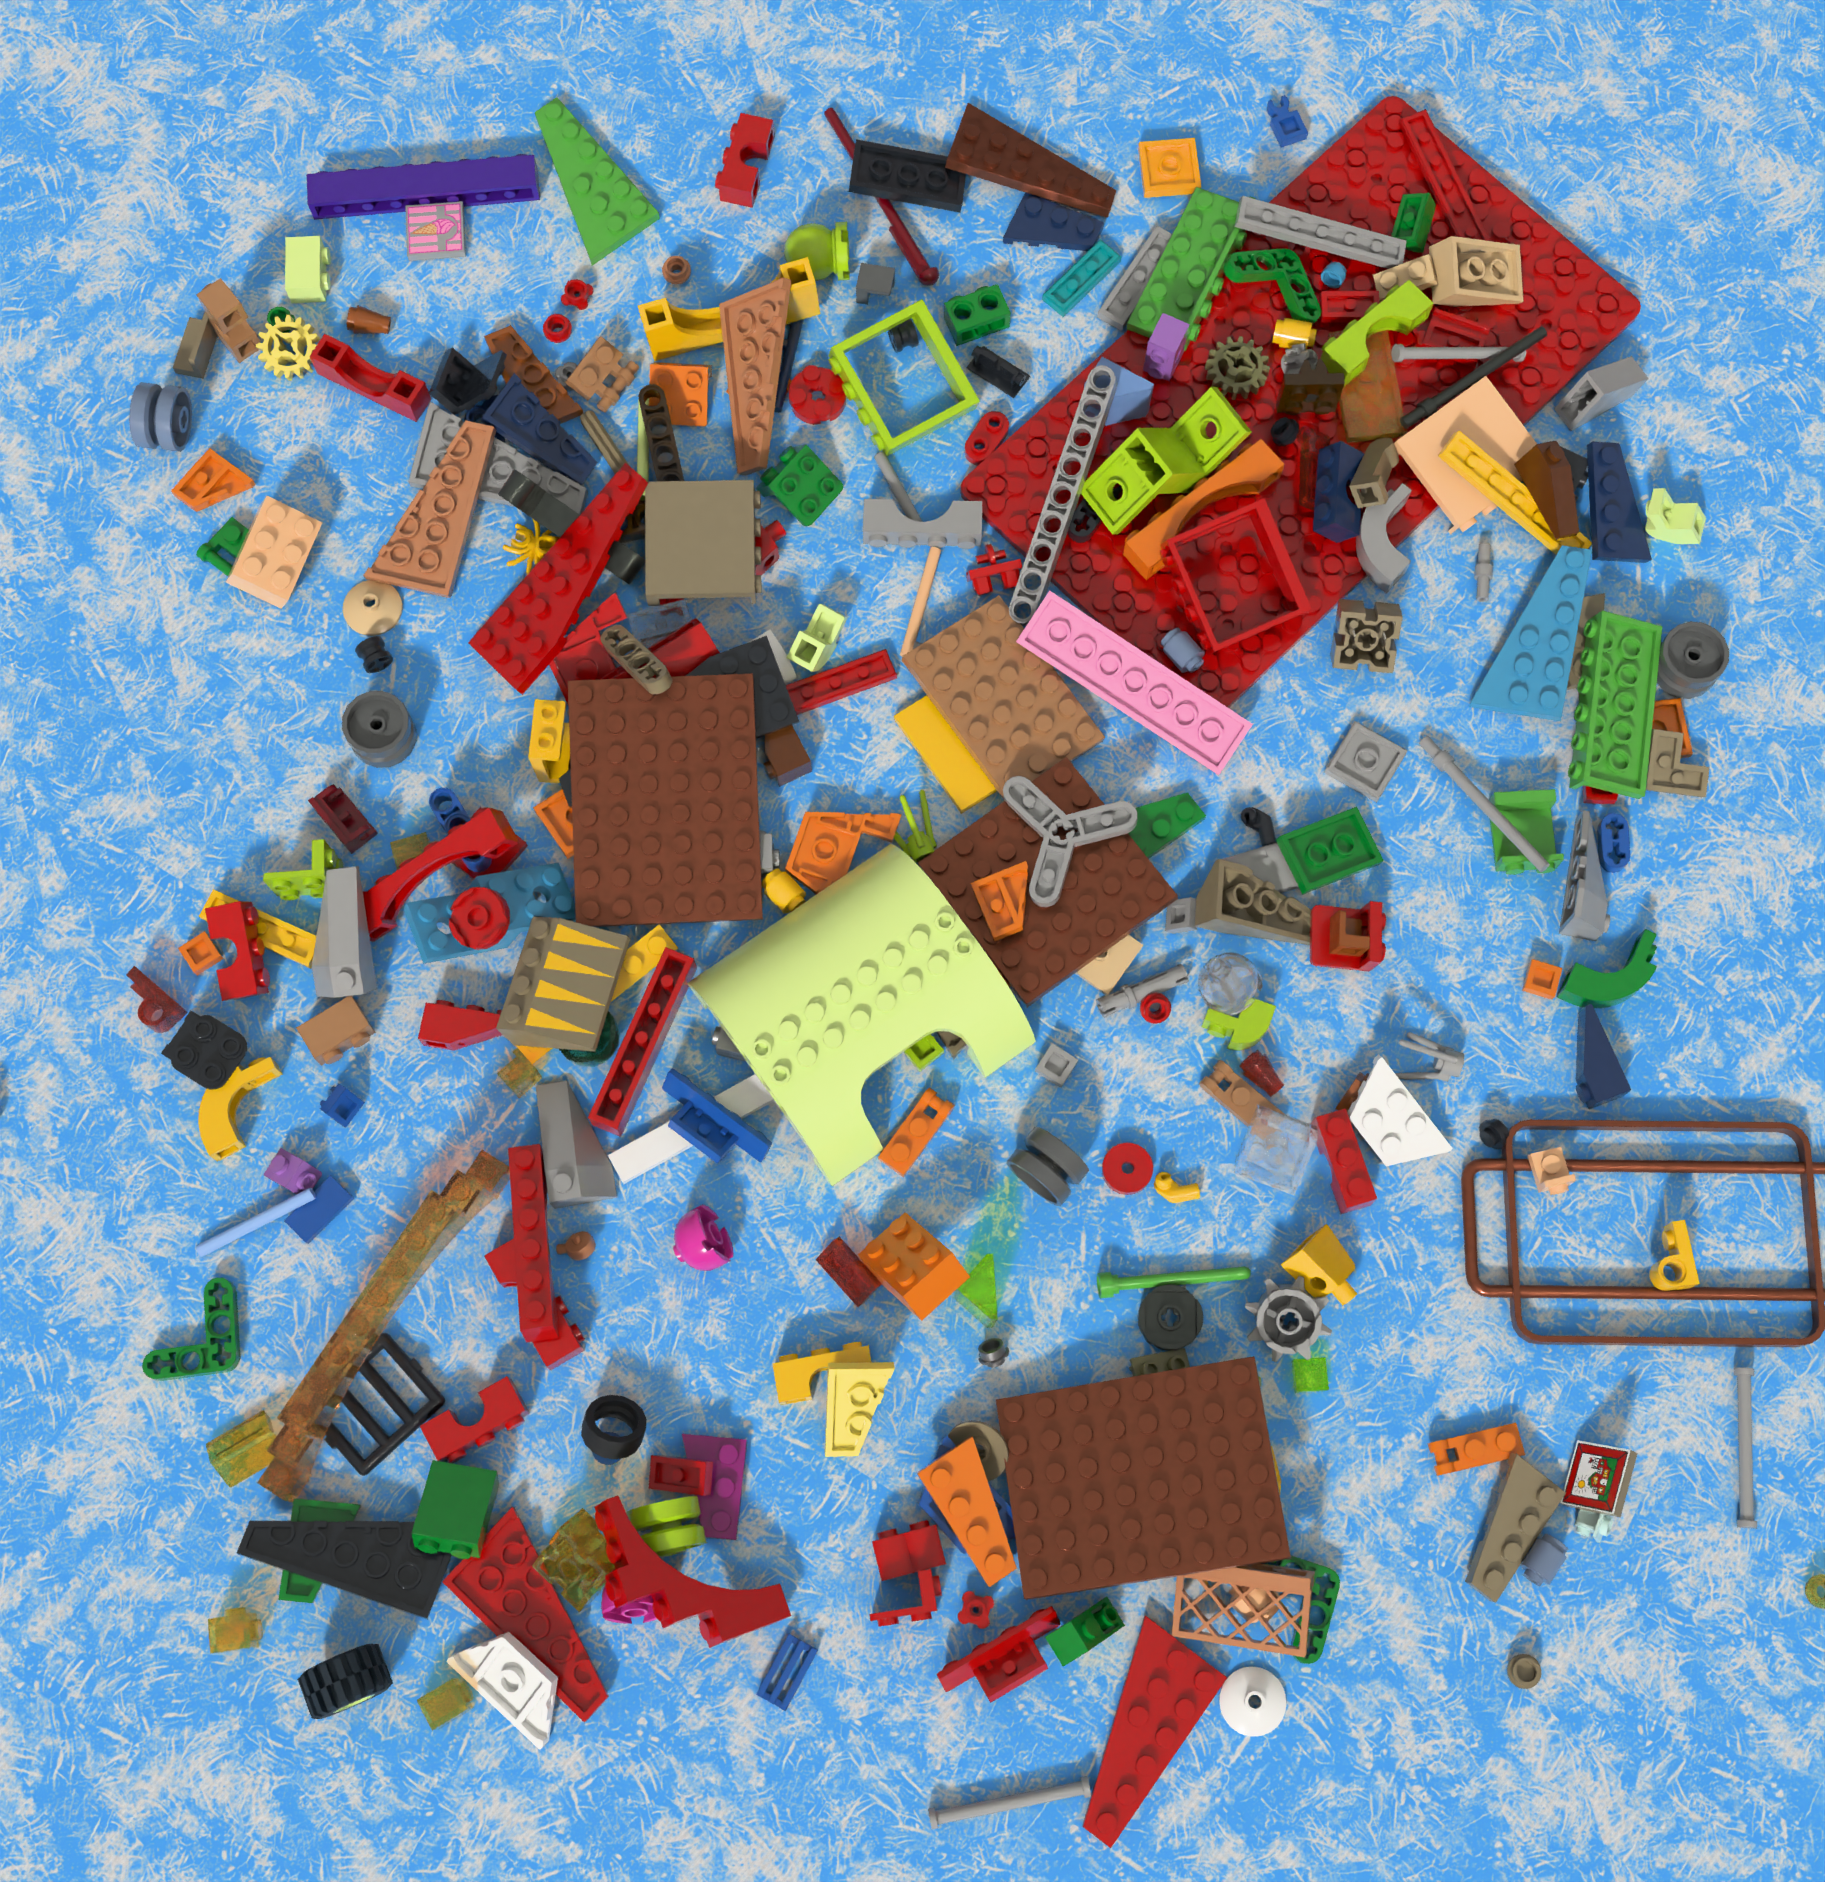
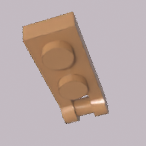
[1199,1060,1287,1142]

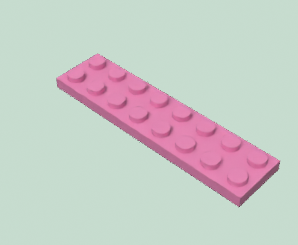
[1016,590,1253,775]

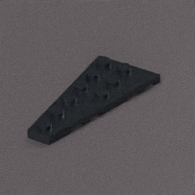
[237,1521,452,1620]

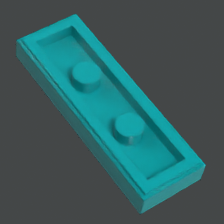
[1042,239,1121,317]

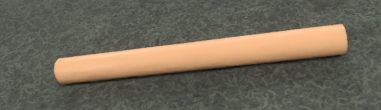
[900,547,941,657]

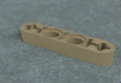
[600,625,673,694]

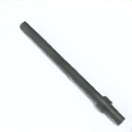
[1400,326,1547,429]

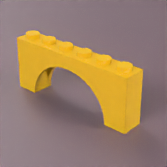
[638,257,821,362]

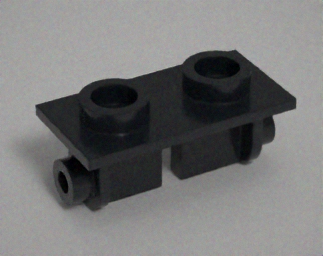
[966,346,1030,398]

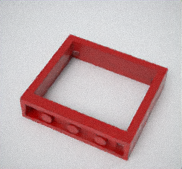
[1160,498,1312,655]

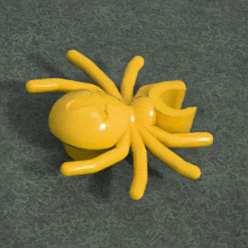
[503,519,560,575]

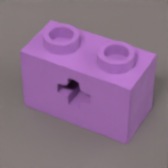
[1143,313,1190,382]

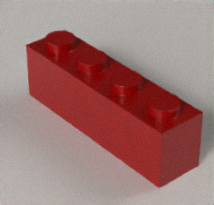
[599,618,720,680]

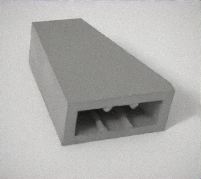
[1554,356,1649,431]

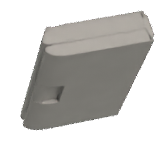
[1223,842,1299,893]

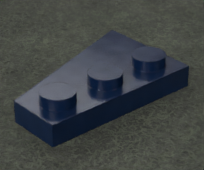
[1003,192,1104,251]

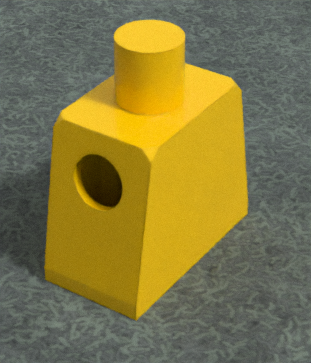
[1281,1224,1357,1306]

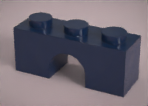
[1313,441,1365,543]

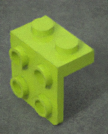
[263,839,343,900]

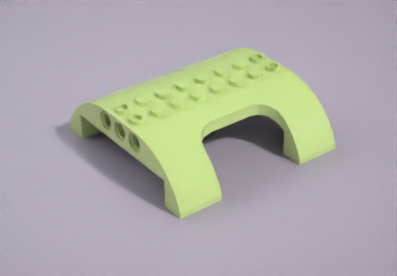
[687,844,1036,1187]

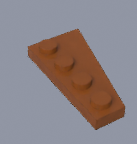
[484,325,583,424]

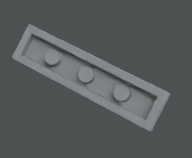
[1097,226,1172,331]

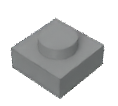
[1165,897,1197,934]
[1035,1043,1078,1088]

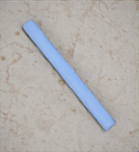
[196,1187,316,1257]

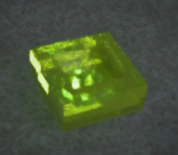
[1291,1357,1329,1393]

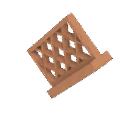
[1172,1563,1315,1657]

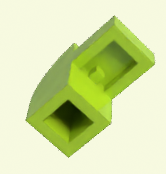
[1201,996,1276,1051]

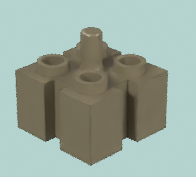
[1330,599,1403,673]

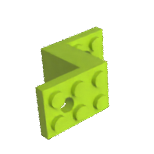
[1081,387,1252,535]

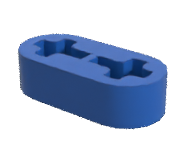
[1597,813,1630,873]

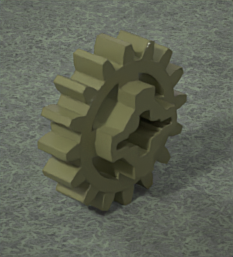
[1205,336,1270,400]

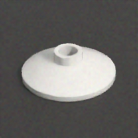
[1219,1667,1286,1736]

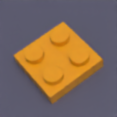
[1138,138,1201,198]

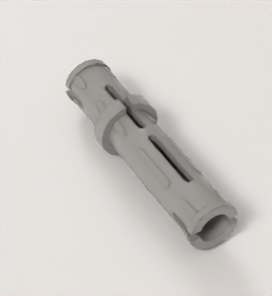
[1096,964,1189,1018]

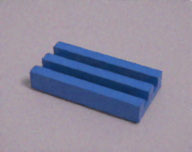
[756,1634,818,1711]

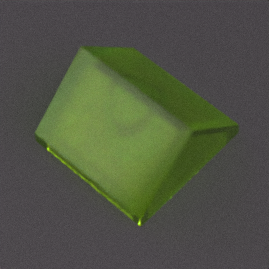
[953,1254,998,1328]

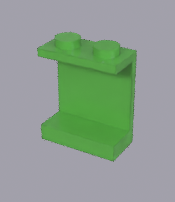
[1489,789,1564,875]

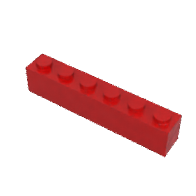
[588,947,697,1137]

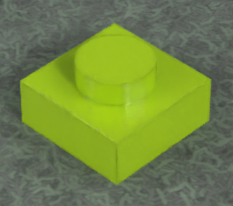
[904,1034,944,1072]

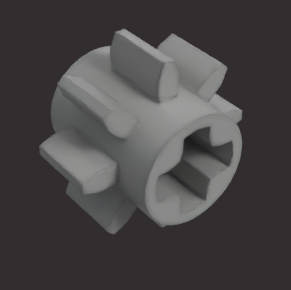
[1281,343,1318,374]

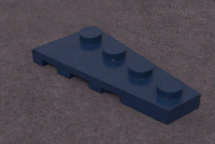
[481,373,597,485]
[1587,441,1652,563]

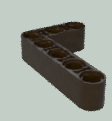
[619,384,684,543]

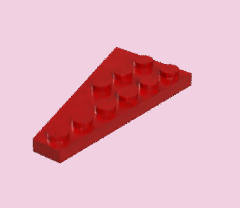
[442,1506,609,1723]
[1082,1616,1227,1848]

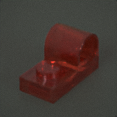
[126,966,188,1033]

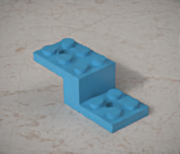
[403,862,576,964]

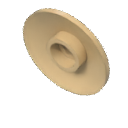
[343,580,403,636]

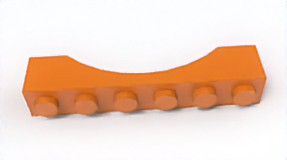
[1123,439,1284,580]

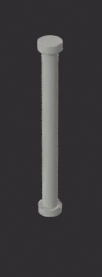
[1391,344,1526,362]
[1734,1367,1757,1529]
[928,1776,1091,1830]

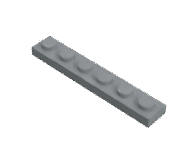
[1235,196,1407,269]

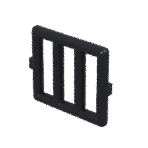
[303,1333,445,1476]

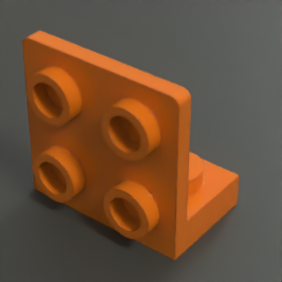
[649,362,712,426]

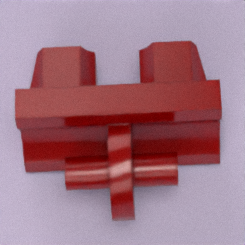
[966,544,1022,596]

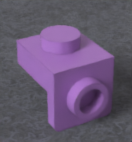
[263,1148,322,1194]

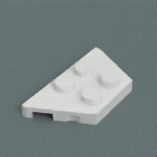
[1347,1054,1453,1166]
[446,1632,558,1750]

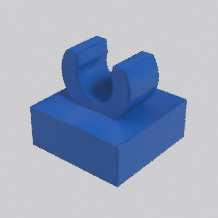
[320,1084,365,1128]

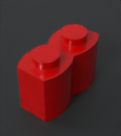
[872,1520,946,1581]

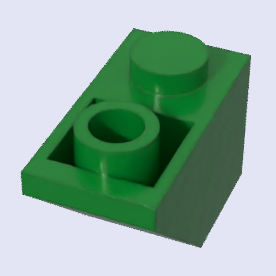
[1045,1597,1125,1666]

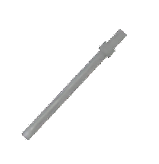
[1419,736,1550,872]

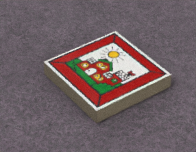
[1560,1440,1638,1518]

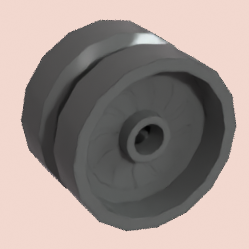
[1657,621,1729,699]
[342,691,416,768]
[1006,1127,1089,1206]

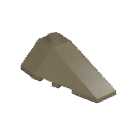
[1195,859,1311,945]

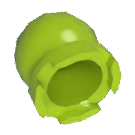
[784,221,850,281]

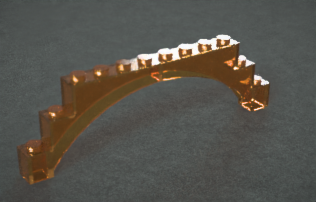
[257,1150,510,1503]

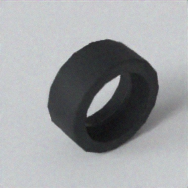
[581,1395,647,1459]

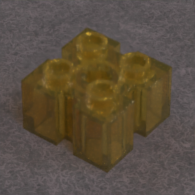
[532,1508,615,1612]

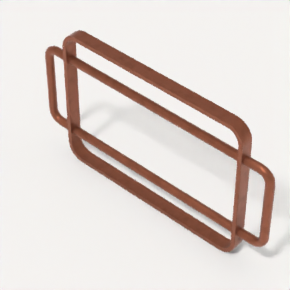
[1461,1119,1825,1347]

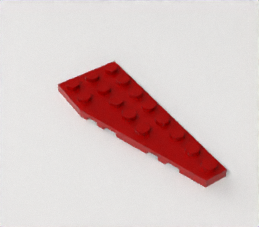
[468,463,648,695]

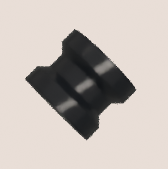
[888,319,919,353]
[355,636,393,673]

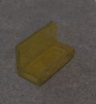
[206,1410,287,1487]

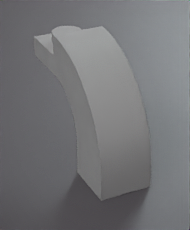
[1356,483,1412,594]

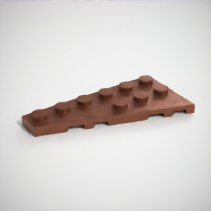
[945,103,1116,218]

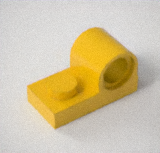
[1649,1220,1700,1291]

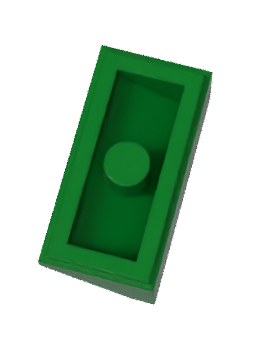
[1391,193,1436,253]

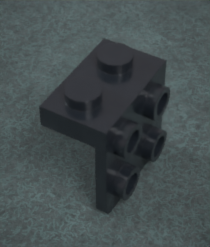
[429,347,507,415]

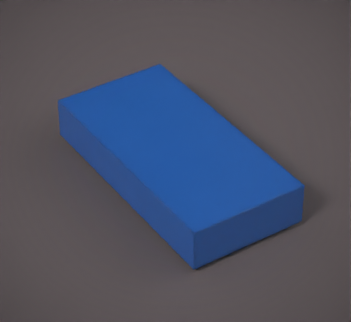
[284,1175,355,1244]

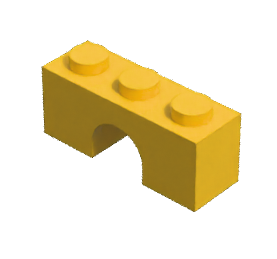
[772,1342,872,1405]

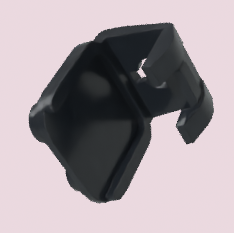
[161,1010,247,1090]

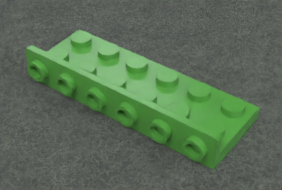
[1127,187,1256,351]
[1568,610,1662,799]

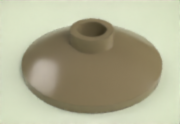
[948,1420,1009,1481]

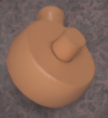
[556,1231,596,1261]

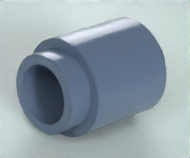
[1160,628,1205,673]
[1521,1534,1568,1586]

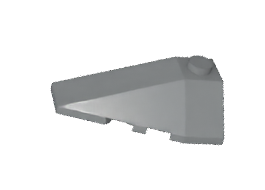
[1559,810,1610,941]
[312,866,377,998]

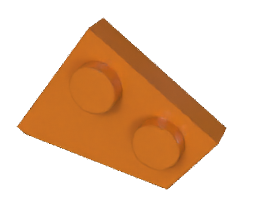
[171,448,255,512]
[970,861,1028,942]

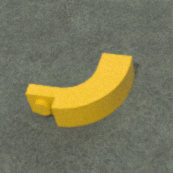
[198,1057,283,1162]

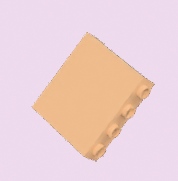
[1394,376,1537,534]

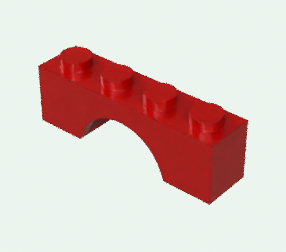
[309,333,431,422]
[484,1238,585,1370]

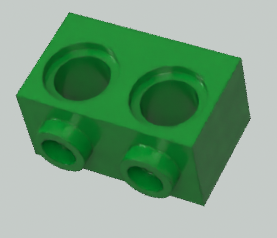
[944,284,1011,346]

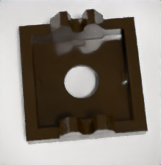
[1276,359,1345,415]

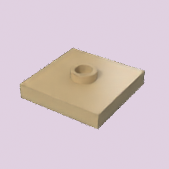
[1075,935,1143,996]

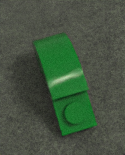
[1557,929,1657,1008]

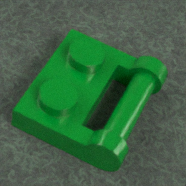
[196,517,249,591]

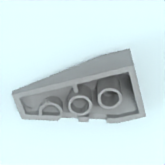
[536,1080,617,1209]

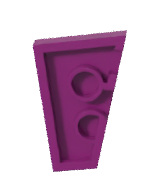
[682,1434,747,1540]

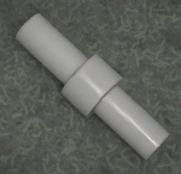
[1474,543,1493,602]

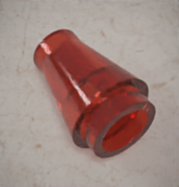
[1239,1049,1284,1097]

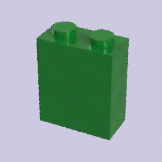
[412,1460,499,1559]

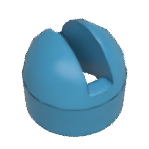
[1321,262,1346,288]

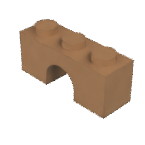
[196,278,261,363]

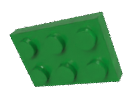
[1276,807,1384,895]

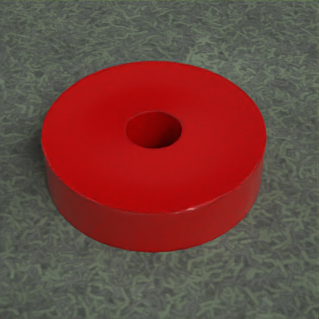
[1102,1143,1153,1195]

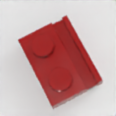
[1421,308,1491,368]

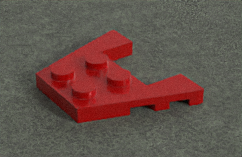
[549,592,628,706]

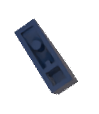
[1576,1004,1631,1109]

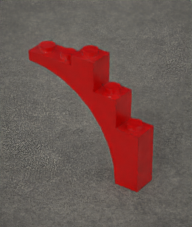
[594,1496,791,1648]

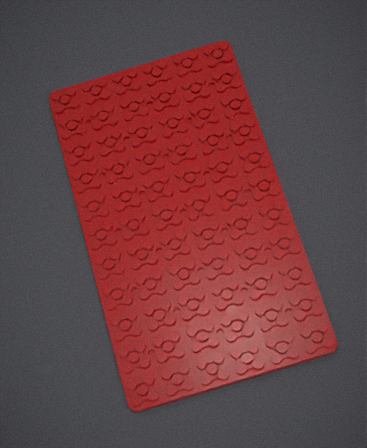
[960,96,1641,708]

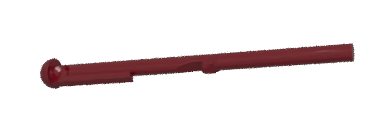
[824,108,939,286]

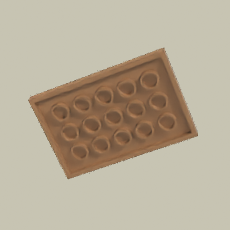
[902,595,1105,800]

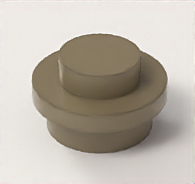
[1507,1654,1541,1689]

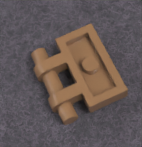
[565,336,639,412]

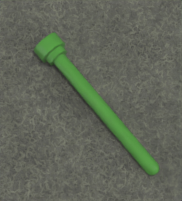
[1097,1266,1251,1299]

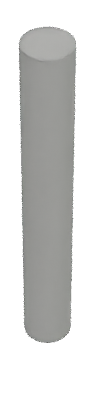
[874,452,923,522]

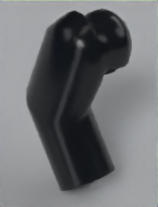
[1241,807,1276,847]

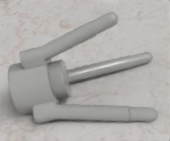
[1395,1032,1464,1082]

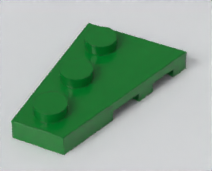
[1128,792,1206,859]

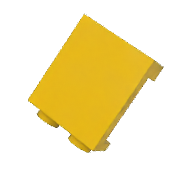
[528,699,571,783]

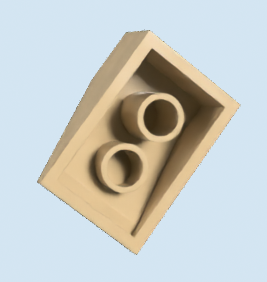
[1429,236,1523,307]

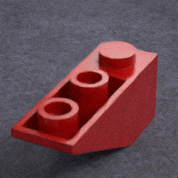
[418,1000,502,1051]

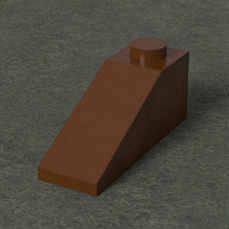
[1514,441,1579,540]
[763,725,812,787]

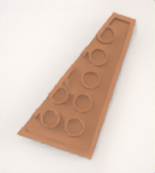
[719,277,791,476]
[363,420,496,599]

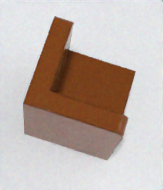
[1329,910,1370,957]

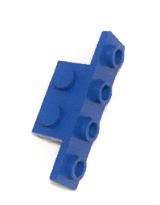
[662,1068,772,1164]

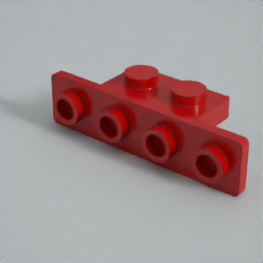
[937,1606,1061,1703]

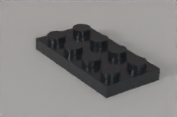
[848,139,966,213]

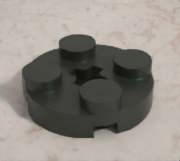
[1138,1285,1203,1351]

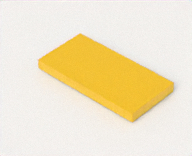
[894,695,997,814]

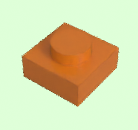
[178,931,224,976]
[1522,959,1562,1000]

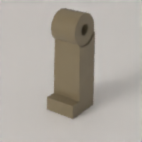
[1349,438,1399,508]

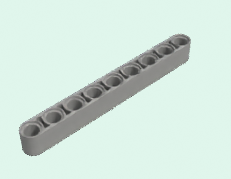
[1009,365,1118,626]

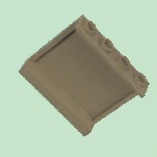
[645,480,762,606]

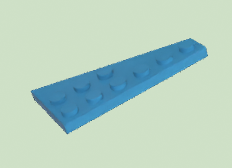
[1469,545,1592,722]

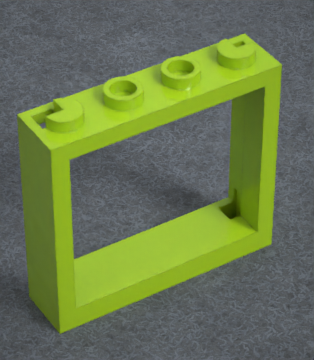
[828,299,980,456]

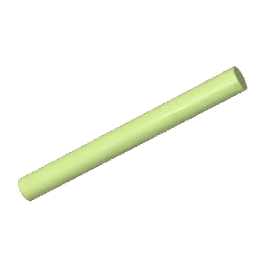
[637,398,649,501]

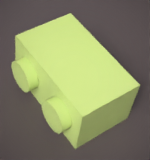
[285,236,331,303]

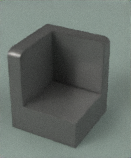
[856,263,895,305]

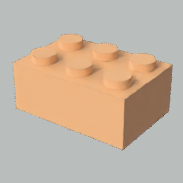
[226,496,323,609]

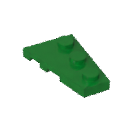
[278,1498,361,1603]

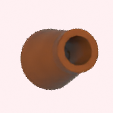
[347,305,391,334]

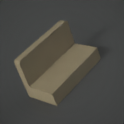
[173,312,218,379]

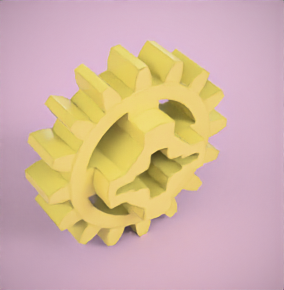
[256,315,320,381]

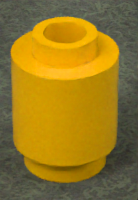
[1272,318,1317,349]
[762,868,806,914]

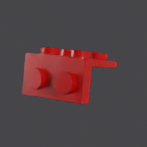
[1310,901,1386,972]
[869,1569,942,1627]

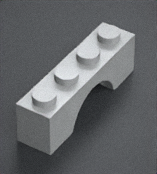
[863,499,982,549]

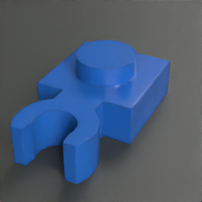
[1267,95,1308,148]

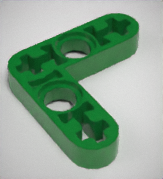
[1223,248,1321,325]
[142,1277,240,1381]
[1271,1556,1340,1664]

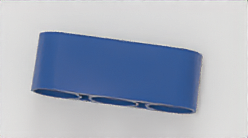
[429,787,492,872]

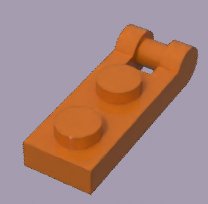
[878,1087,955,1177]
[1428,1423,1525,1476]

